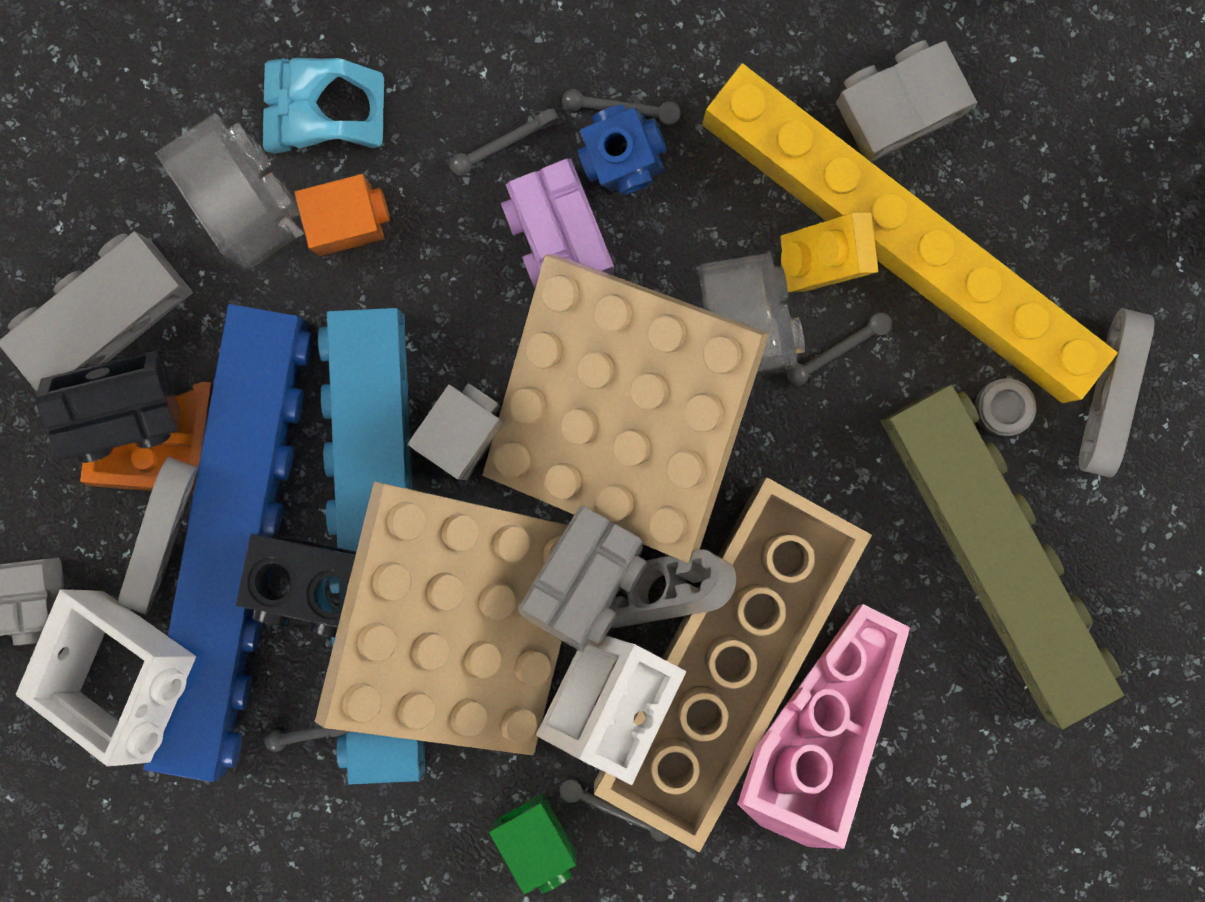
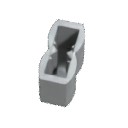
[836,40,978,162]

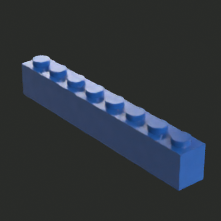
[143,304,314,782]

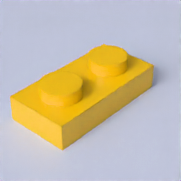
[780,212,878,292]

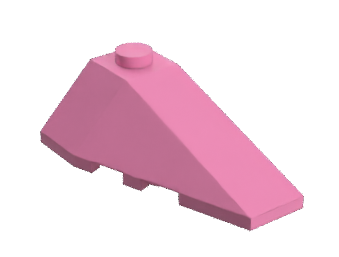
[738,604,910,849]

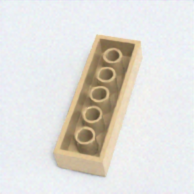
[594,477,872,852]

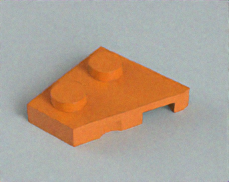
[80,382,213,495]

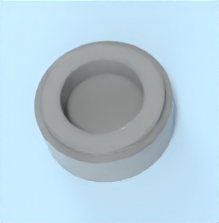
[974,378,1036,437]

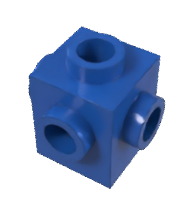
[578,105,667,195]

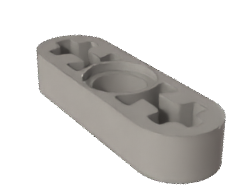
[1079,308,1154,478]
[118,457,198,615]
[609,550,736,628]

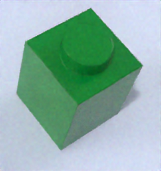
[489,793,577,895]

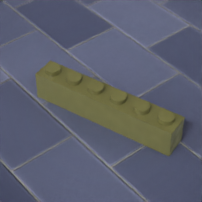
[880,384,1125,730]

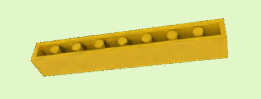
[702,63,1118,403]

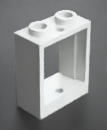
[16,589,196,766]
[536,636,686,785]

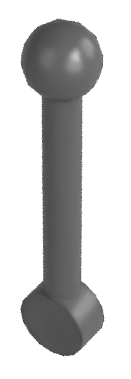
[562,89,681,126]
[450,108,560,175]
[786,313,892,386]
[265,726,351,752]
[560,778,671,842]

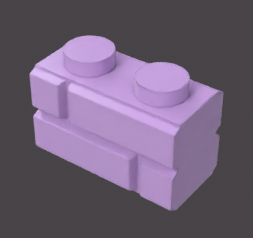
[500,158,614,289]

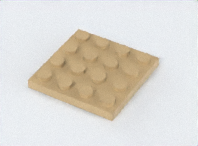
[482,254,770,563]
[315,481,568,756]

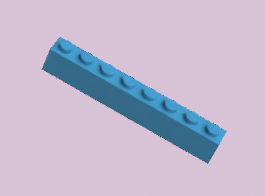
[318,308,426,784]

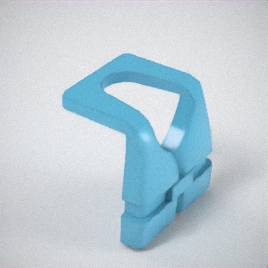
[263,58,384,154]

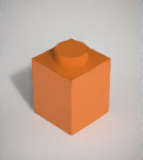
[294,174,390,256]

